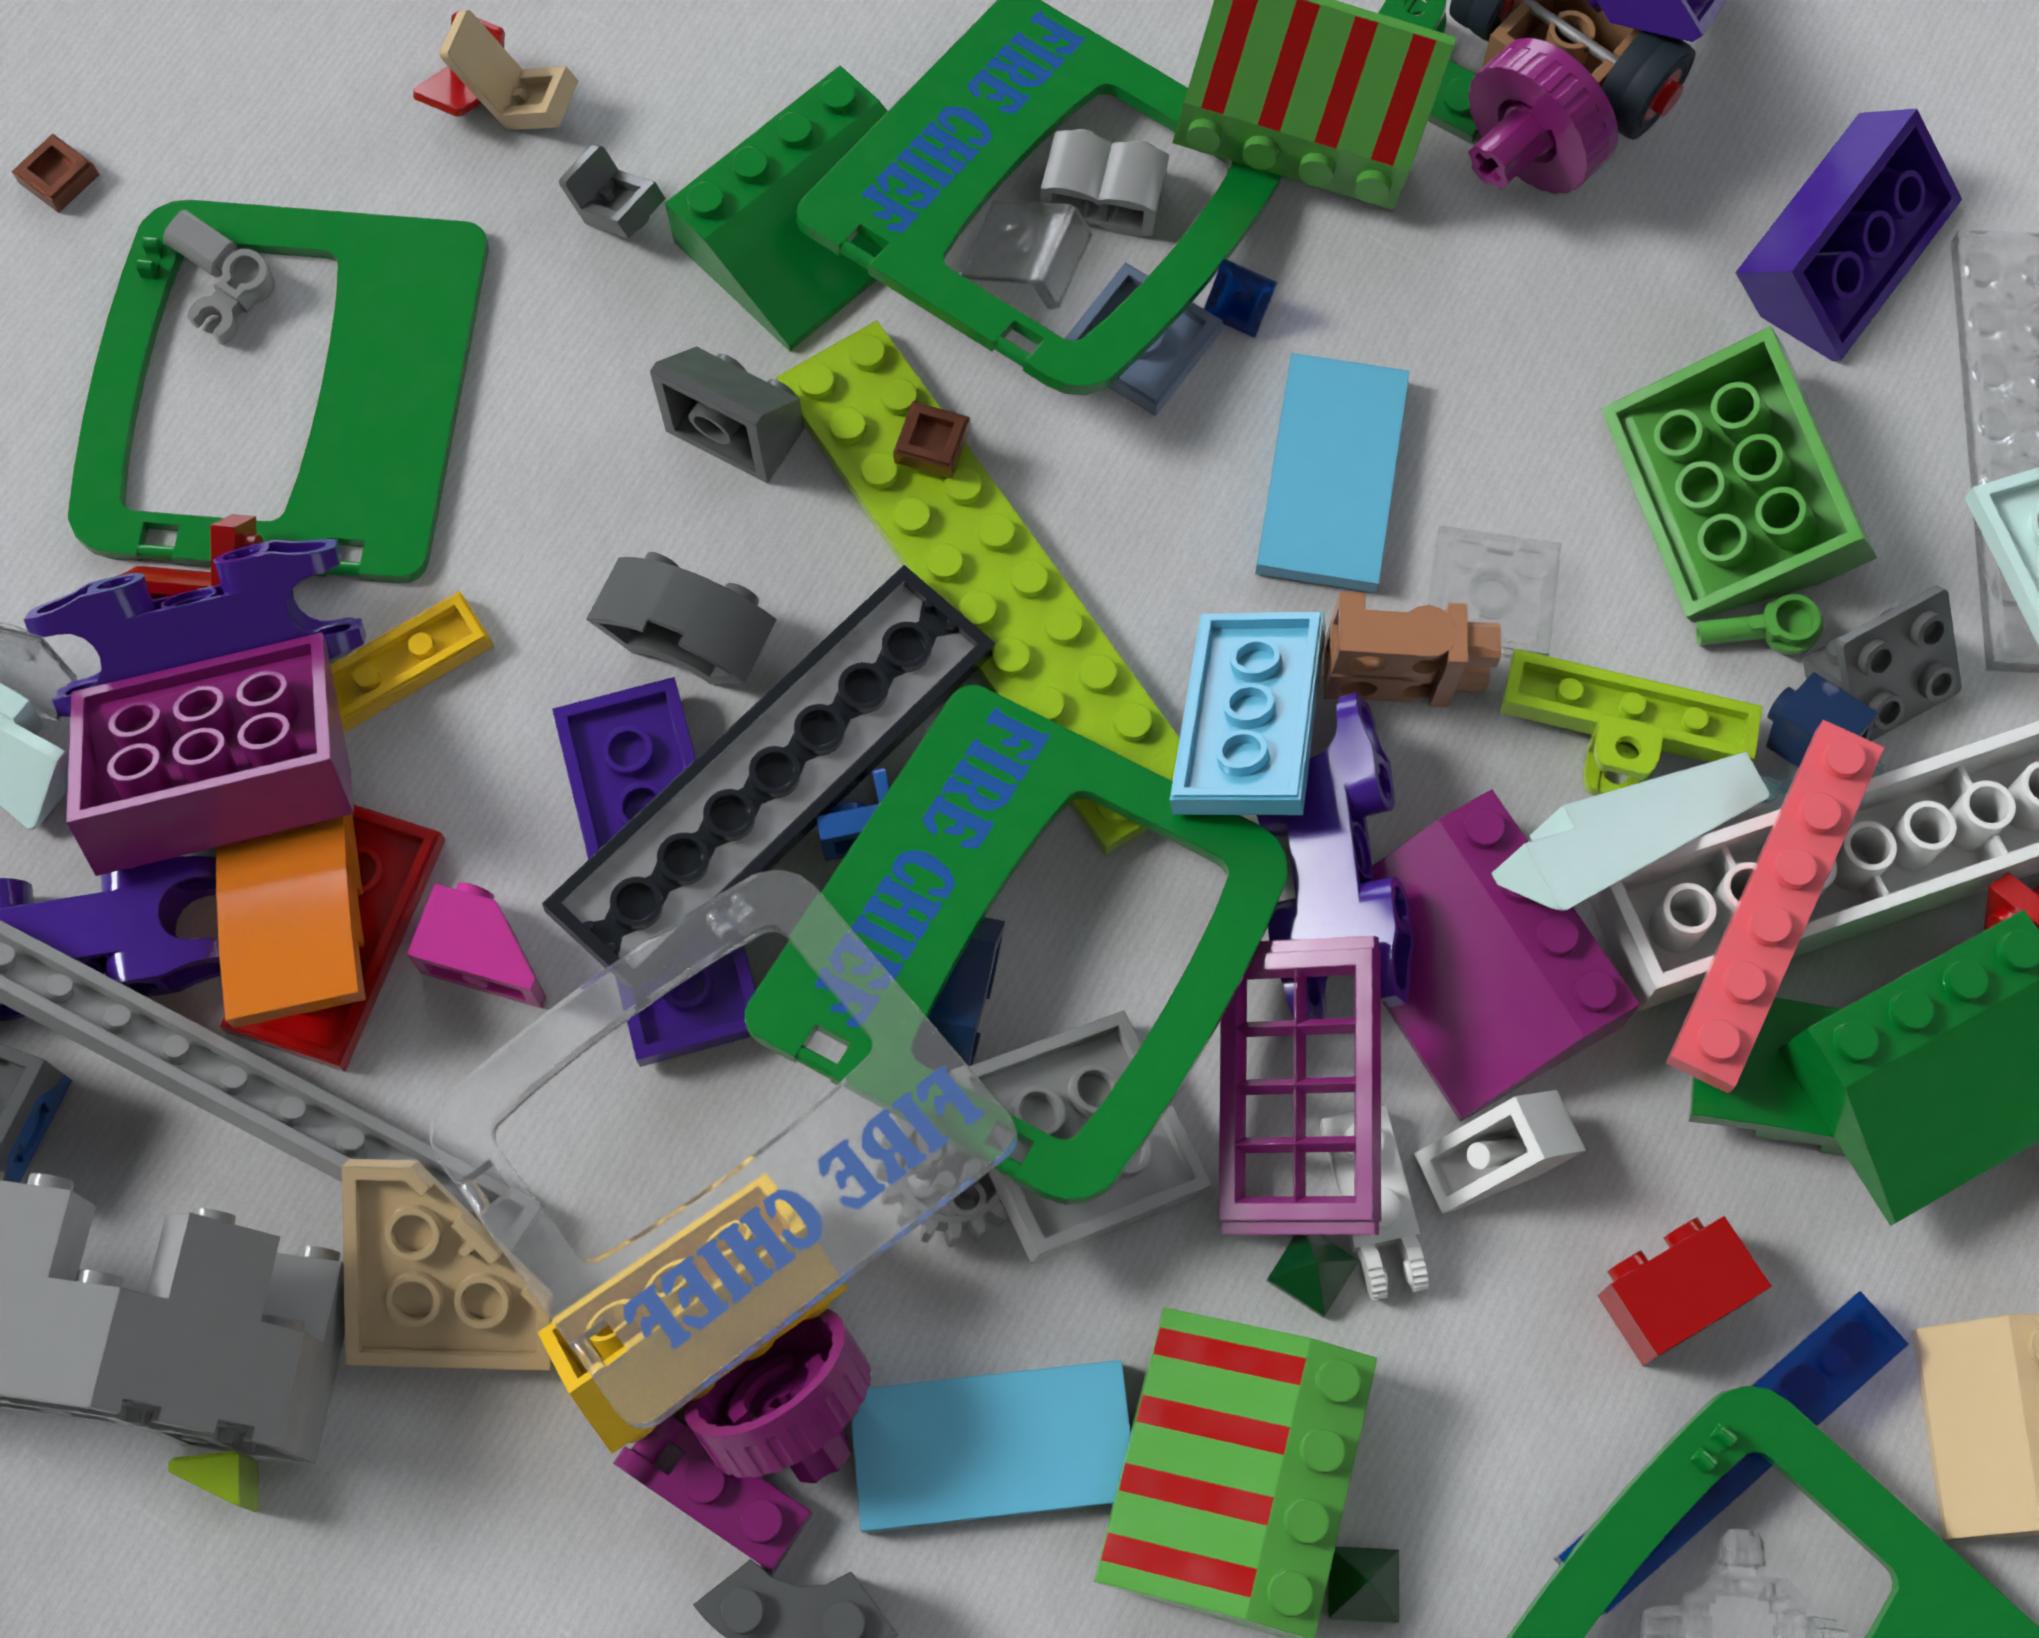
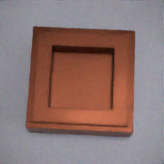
[11,133,100,213]
[893,401,971,479]

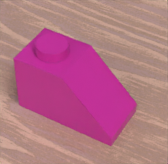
[407,882,546,1008]

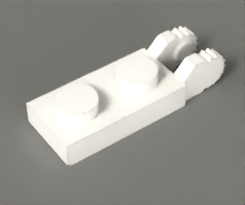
[1319,1105,1429,1301]

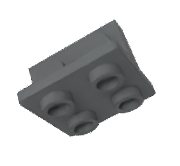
[1802,585,1962,741]

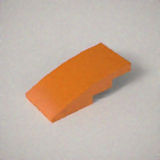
[216,814,366,1028]

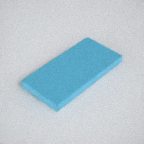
[1255,353,1410,593]
[1170,612,1326,815]
[851,1360,1131,1533]

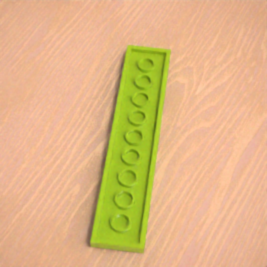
[776,320,1180,856]

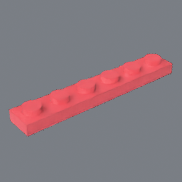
[1666,720,1885,1094]

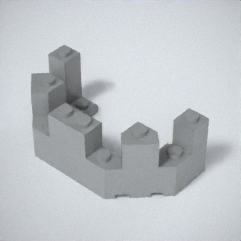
[0,1171,345,1464]

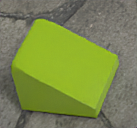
[168,1451,259,1512]

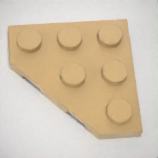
[342,1159,555,1371]

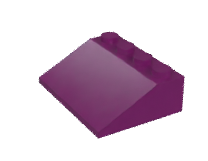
[66,633,354,876]
[1372,789,1640,1122]

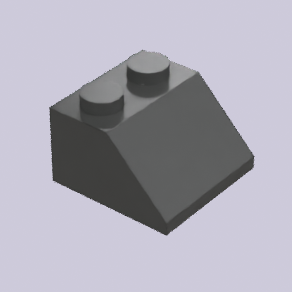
[650,346,805,484]

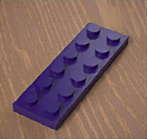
[552,677,756,1067]

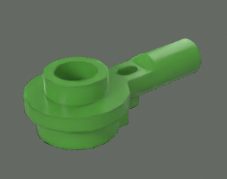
[1695,594,1824,655]

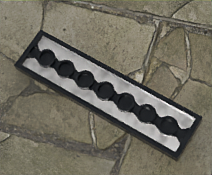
[542,565,995,998]

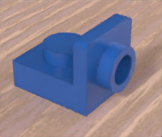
[816,768,890,861]

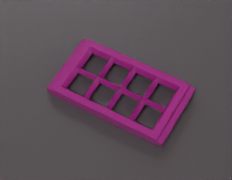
[1218,935,1381,1235]

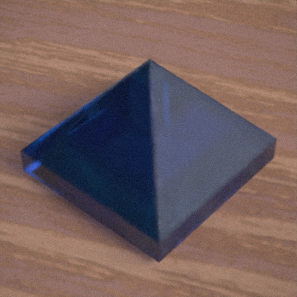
[1204,259,1278,338]

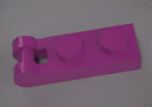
[613,1415,813,1574]

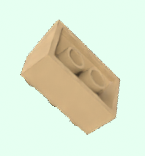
[1912,1314,2039,1540]

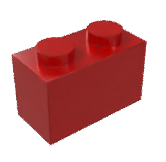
[1597,1216,1772,1366]

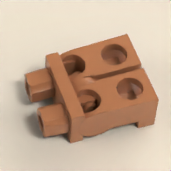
[1323,592,1501,707]

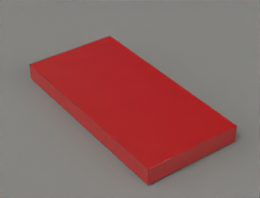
[220,804,446,1072]

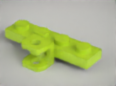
[1499,648,1763,796]

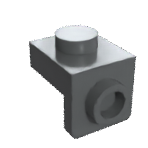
[559,144,666,239]

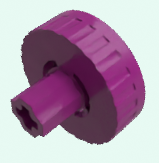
[1468,38,1618,194]
[684,1308,871,1483]

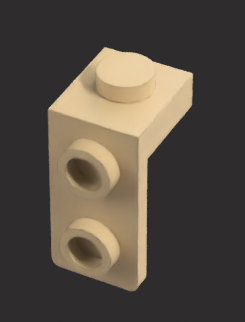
[439,10,579,130]

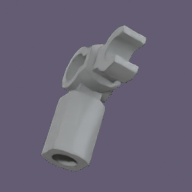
[163,210,274,345]

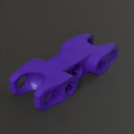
[24,539,366,717]
[1256,692,1414,1020]
[0,856,221,1021]

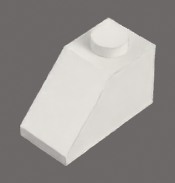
[1414,1090,1586,1214]

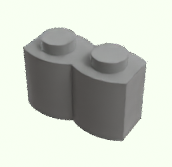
[1039,129,1169,237]

